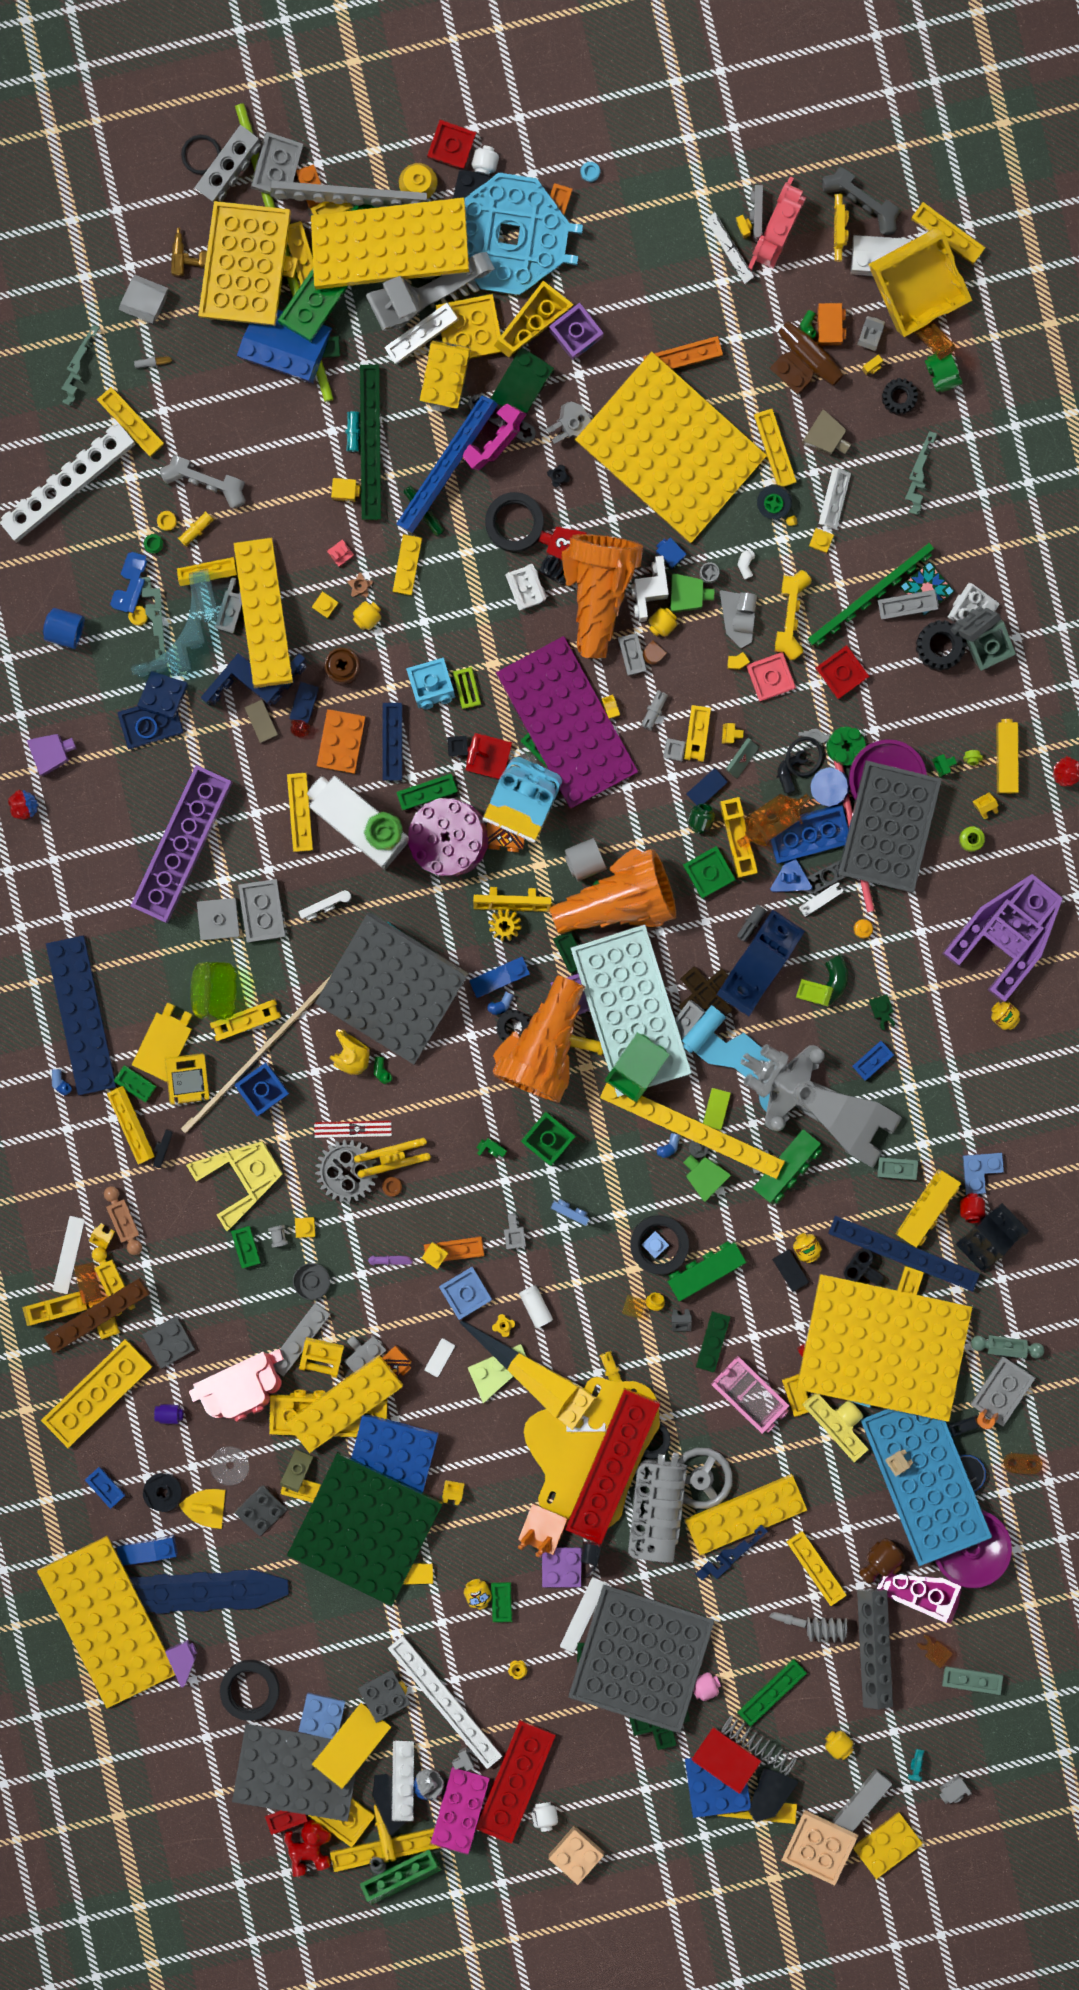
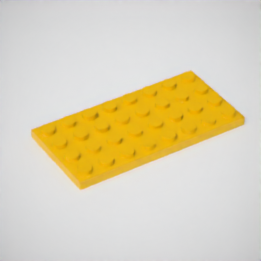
[311,198,469,289]
[37,1535,175,1708]

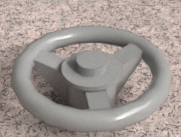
[678,1448,733,1509]

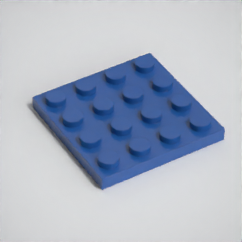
[351,1414,438,1493]

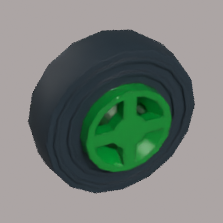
[757,484,792,519]

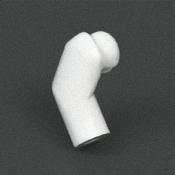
[738,550,755,580]

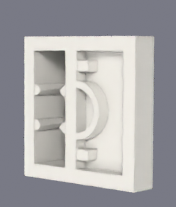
[631,556,668,622]

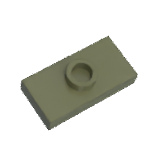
[280,1449,313,1493]

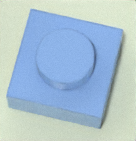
[641,1231,669,1258]

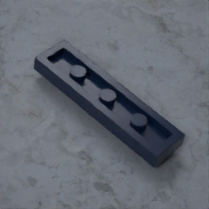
[383,703,402,781]

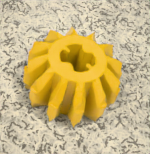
[489,908,521,941]

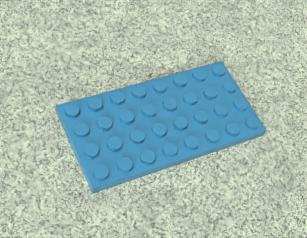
[861,1409,992,1566]

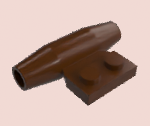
[770,321,844,395]

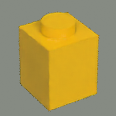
[331,478,360,502]
[421,1241,449,1269]

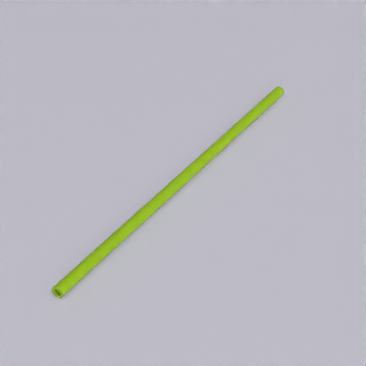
[235,104,334,402]

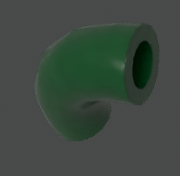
[824,954,848,1007]

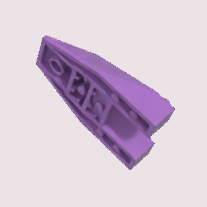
[942,874,1063,1002]

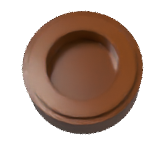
[382,1177,402,1196]

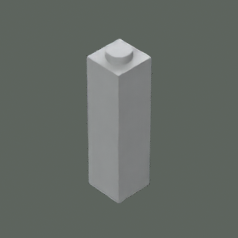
[831,1769,892,1832]

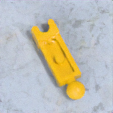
[92,1247,135,1316]

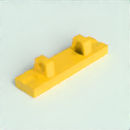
[473,887,551,912]

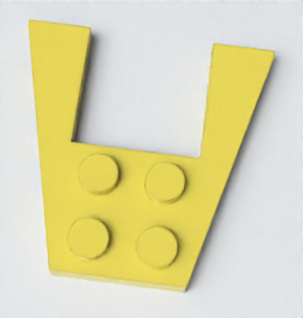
[186,1141,283,1231]

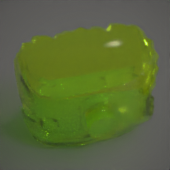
[190,962,237,1020]

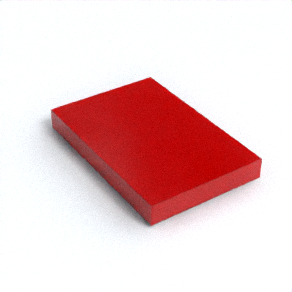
[691,1728,761,1794]

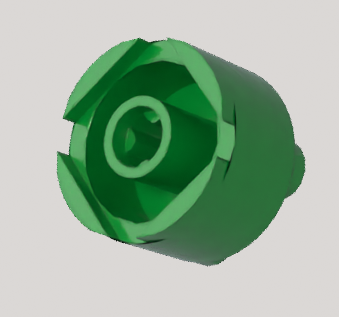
[924,348,963,393]

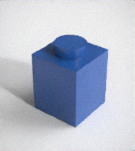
[656,537,686,570]

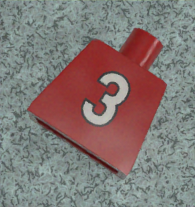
[538,527,587,560]

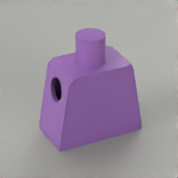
[27,734,76,776]

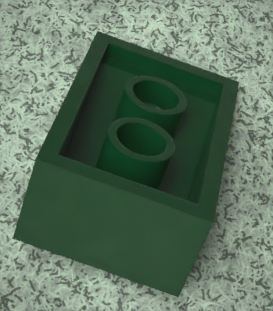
[490,347,554,414]

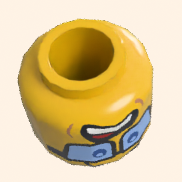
[463,1579,492,1610]

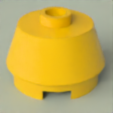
[399,163,437,199]

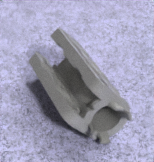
[629,1452,687,1562]

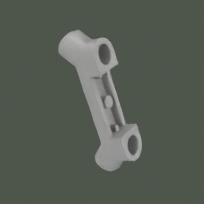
[160,455,246,509]

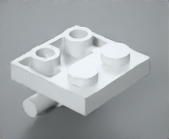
[947,583,999,621]

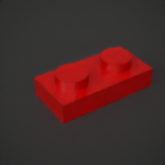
[265,1810,309,1835]

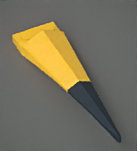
[459,1321,596,1430]

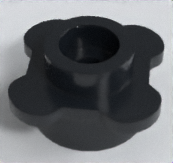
[547,465,570,487]

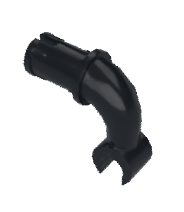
[776,750,809,794]

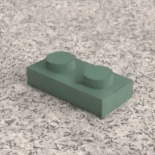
[877,1157,918,1180]

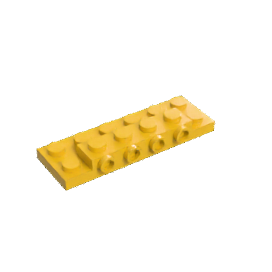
[269,1389,388,1437]

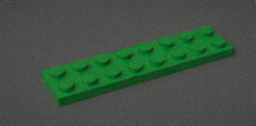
[278,204,379,342]

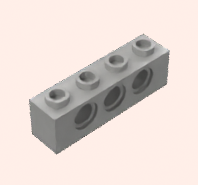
[195,125,262,202]

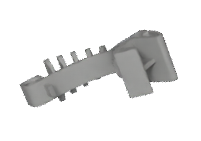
[366,252,495,331]

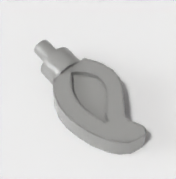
[798,729,830,743]

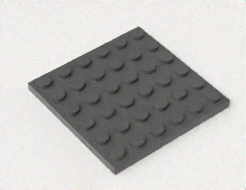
[315,912,469,1064]
[568,1584,715,1733]

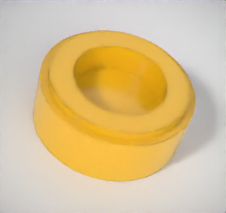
[157,511,177,531]
[128,606,148,626]

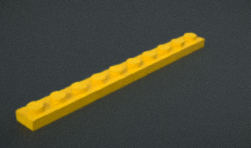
[600,1083,785,1179]

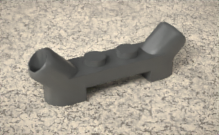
[822,167,901,235]

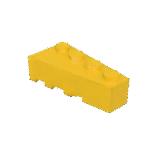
[494,281,574,357]
[895,1169,961,1248]

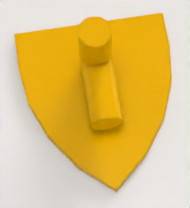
[179,1489,225,1529]

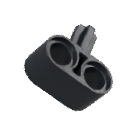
[843,1248,884,1285]

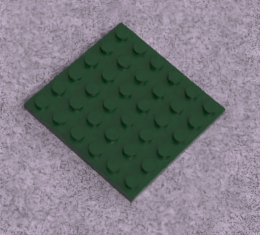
[287,1451,443,1606]

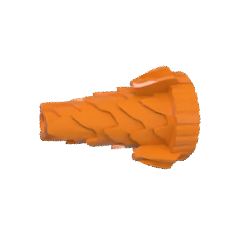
[562,534,643,658]
[549,848,676,935]
[493,975,585,1103]

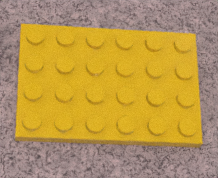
[198,201,291,326]

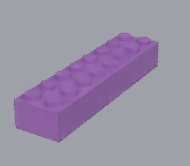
[131,765,233,923]

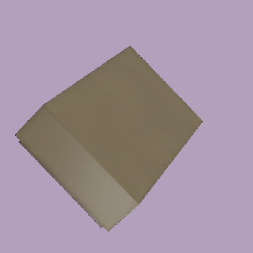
[244,700,278,743]

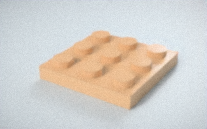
[781,1810,858,1886]

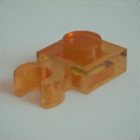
[916,1634,953,1668]

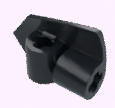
[580,1541,601,1578]
[749,1769,798,1823]
[372,1774,416,1835]

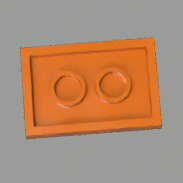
[317,709,366,774]

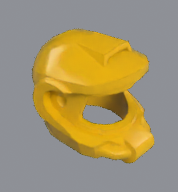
[329,1029,370,1075]

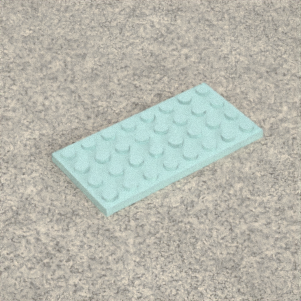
[571,925,692,1097]

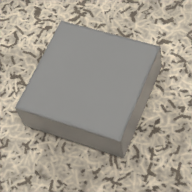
[663,738,686,761]

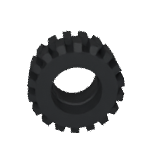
[916,620,966,671]

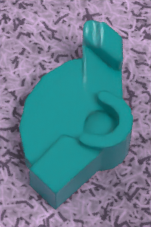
[908,1748,924,1782]

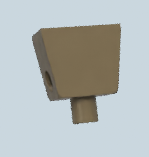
[802,410,851,456]

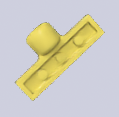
[802,1393,869,1462]

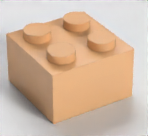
[549,1825,604,1885]

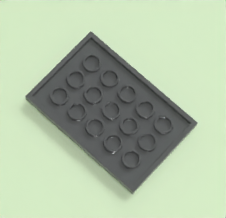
[838,760,942,893]
[232,1724,356,1822]

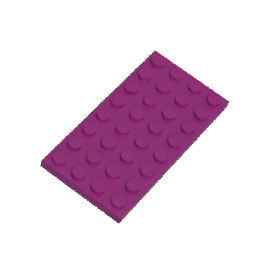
[495,636,638,809]

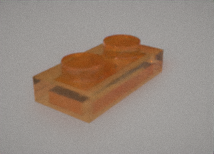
[74,1262,102,1305]

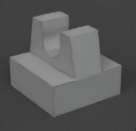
[452,1747,475,1771]

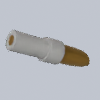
[134,356,172,368]

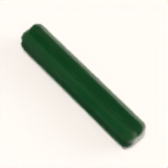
[403,485,444,536]

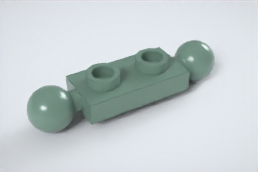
[971,1335,1044,1359]

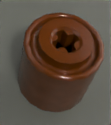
[324,647,361,685]

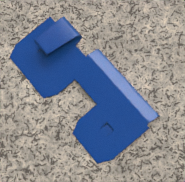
[110,552,147,613]

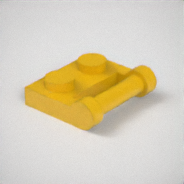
[299,1337,344,1378]

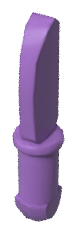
[368,1255,413,1265]

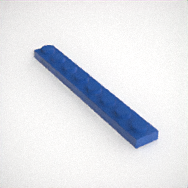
[396,395,498,533]

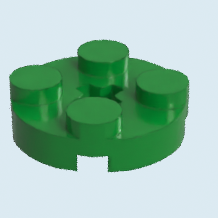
[826,727,866,766]

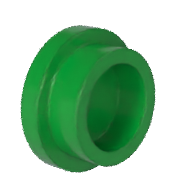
[144,534,163,554]

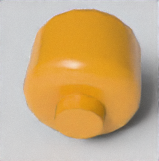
[853,919,873,939]

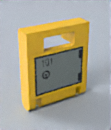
[165,1053,209,1105]

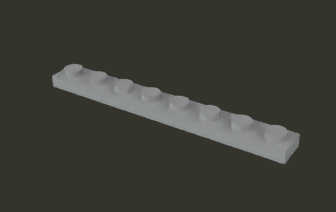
[270,181,427,207]

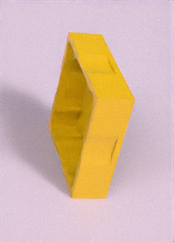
[868,227,972,337]

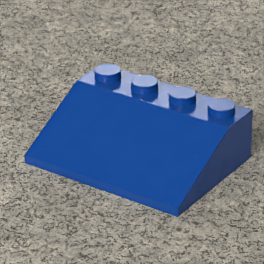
[237,310,332,383]

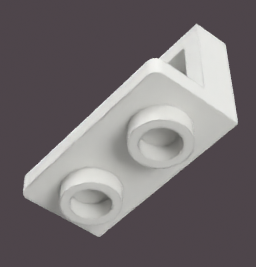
[505,564,546,611]

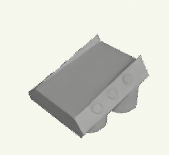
[119,275,169,324]

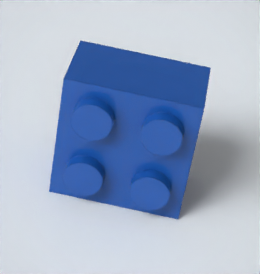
[234,1062,290,1117]

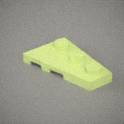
[468,1344,527,1403]

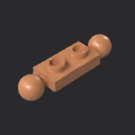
[104,1186,142,1255]

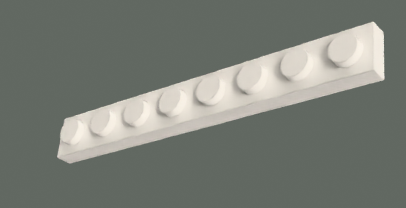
[388,1635,502,1769]

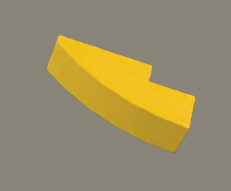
[22,1291,87,1326]

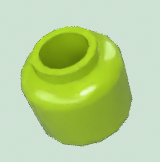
[959,826,985,852]

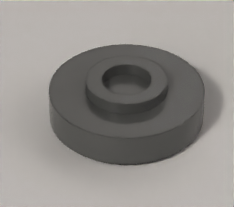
[293,1263,330,1300]

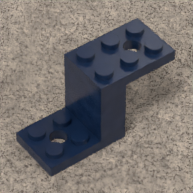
[201,653,307,706]
[716,910,805,1016]

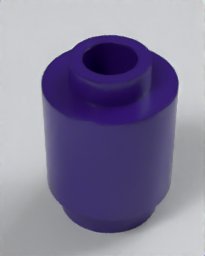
[154,1404,184,1424]

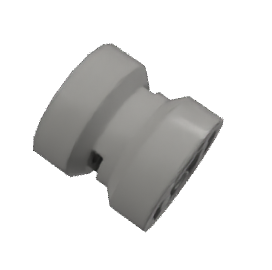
[699,562,719,584]

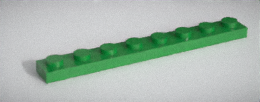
[806,543,934,646]

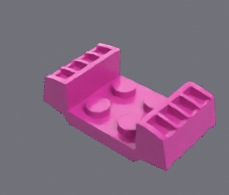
[463,404,527,470]

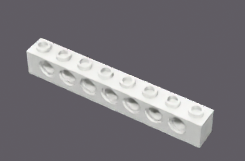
[0,424,136,543]

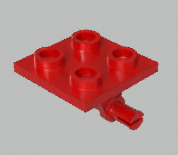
[465,733,512,779]

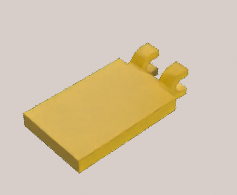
[132,1003,193,1082]

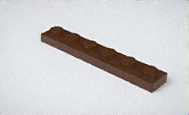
[44,1277,151,1354]

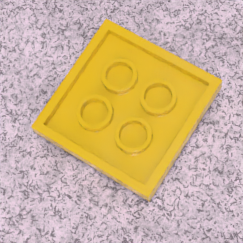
[436,294,502,359]

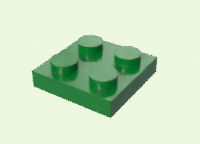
[683,846,736,899]

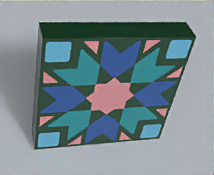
[900,562,954,616]

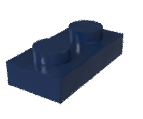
[289,682,319,725]

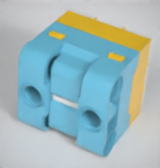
[483,757,562,843]

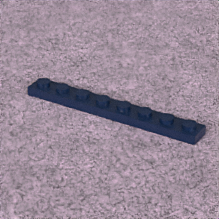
[828,1216,980,1292]

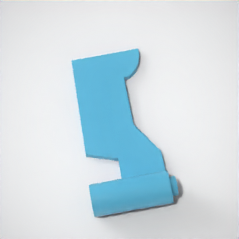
[682,1005,770,1112]

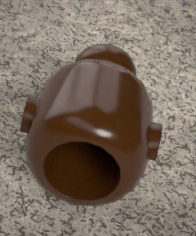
[859,1538,905,1584]

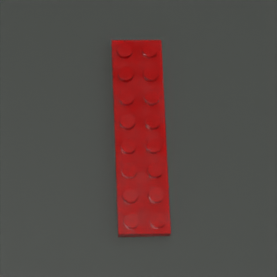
[565,1388,660,1544]

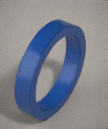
[135,717,157,739]

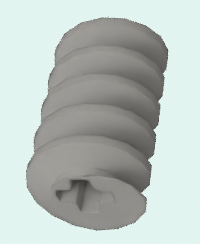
[807,1617,847,1643]

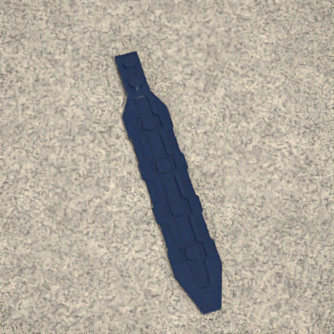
[55,1569,289,1614]

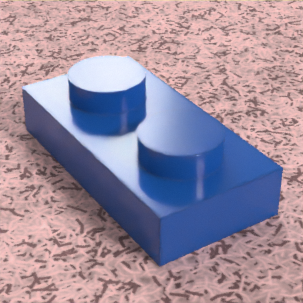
[852,1041,894,1081]
[85,1466,125,1509]

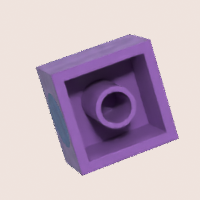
[549,303,604,361]

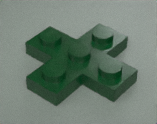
[629,1710,690,1750]

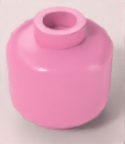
[693,1673,721,1701]

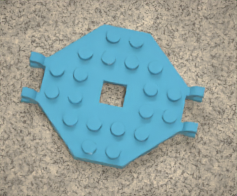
[465,173,583,296]

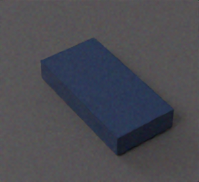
[686,768,728,805]

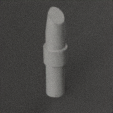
[769,1612,807,1628]

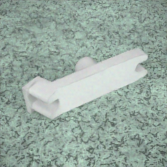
[799,883,844,917]

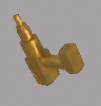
[171,228,207,277]

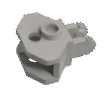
[546,401,591,443]

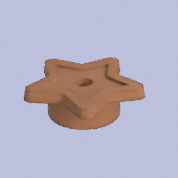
[347,573,373,597]

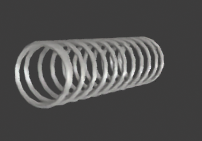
[721,1715,797,1775]

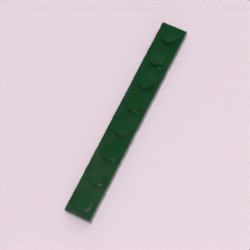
[360,365,381,521]

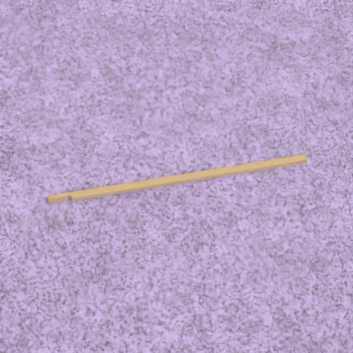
[181,974,332,1134]

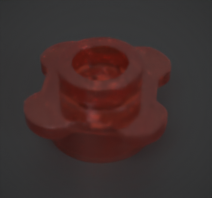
[290,720,310,737]

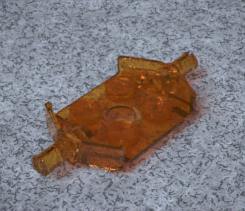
[736,793,811,848]

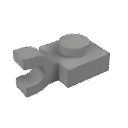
[504,1213,526,1249]

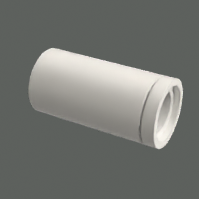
[519,1285,553,1328]

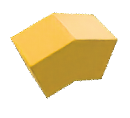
[727,652,750,670]
[601,694,620,719]

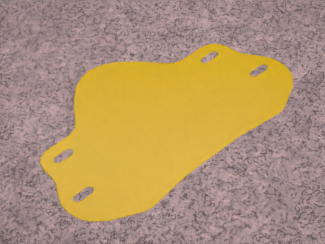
[524,1377,660,1528]

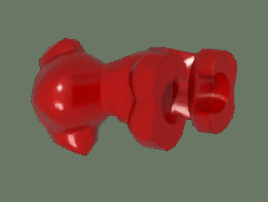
[284,1820,332,1877]

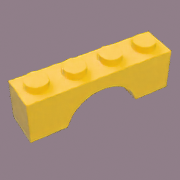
[720,797,758,878]

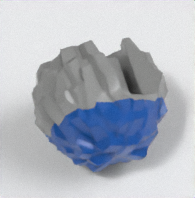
[413,1769,444,1800]

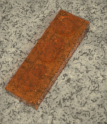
[914,321,956,360]

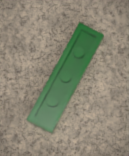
[737,1658,807,1727]

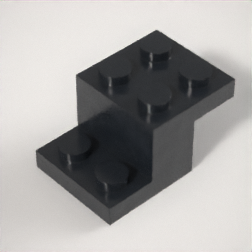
[956,1203,1029,1272]

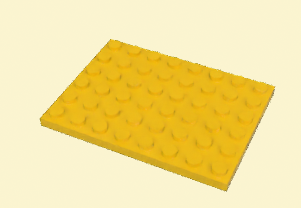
[575,352,767,543]
[796,1274,972,1422]

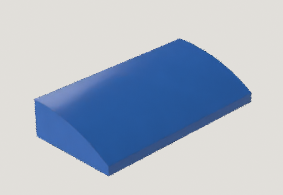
[766,804,848,863]

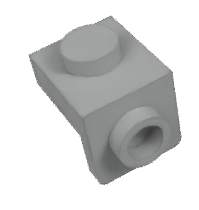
[857,316,885,351]

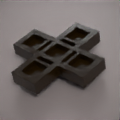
[678,966,732,1016]

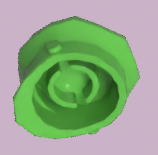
[364,812,402,850]

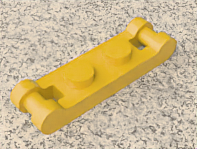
[210,999,282,1042]

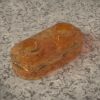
[1003,1453,1043,1474]

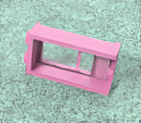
[711,1356,789,1434]

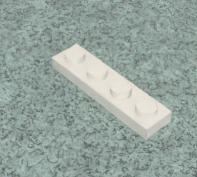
[384,303,459,364]
[392,1741,414,1821]

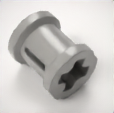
[268,1225,289,1247]

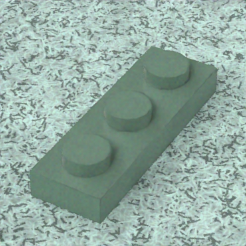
[942,1666,1003,1695]

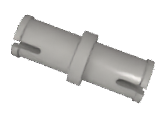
[641,690,668,731]

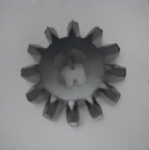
[539,555,566,585]

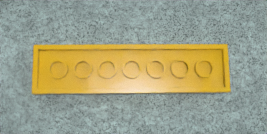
[233,538,293,688]

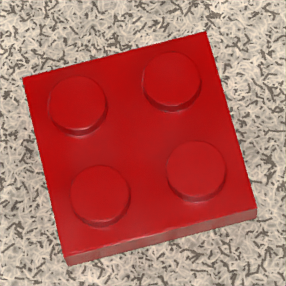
[427,120,476,170]
[815,645,870,700]

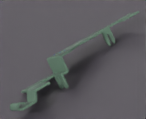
[61,325,100,406]
[905,431,937,515]
[141,577,165,660]

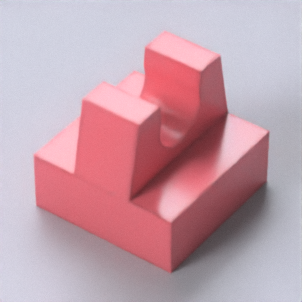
[327,540,354,567]

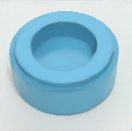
[581,162,600,182]

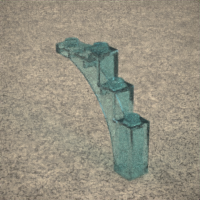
[131,569,219,677]

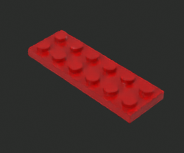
[475,1719,556,1844]

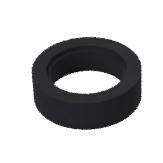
[485,492,544,552]
[630,1215,689,1274]
[220,1660,280,1721]

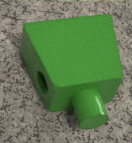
[670,574,714,613]
[683,1155,731,1202]

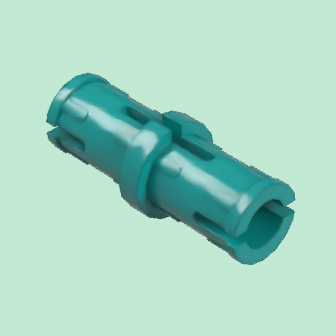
[345,411,361,452]

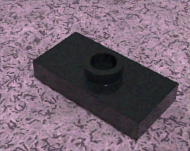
[153,1129,174,1168]

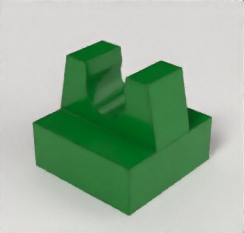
[932,754,957,777]

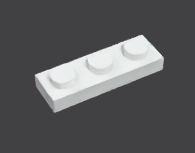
[819,467,851,529]

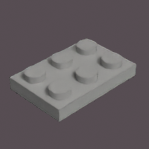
[251,132,303,200]
[238,879,286,943]
[970,1356,1035,1426]

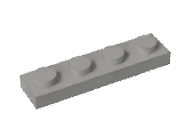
[273,1302,331,1377]

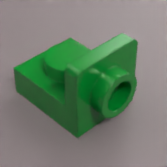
[476,1137,507,1158]

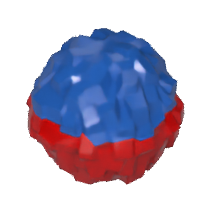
[8,790,39,820]

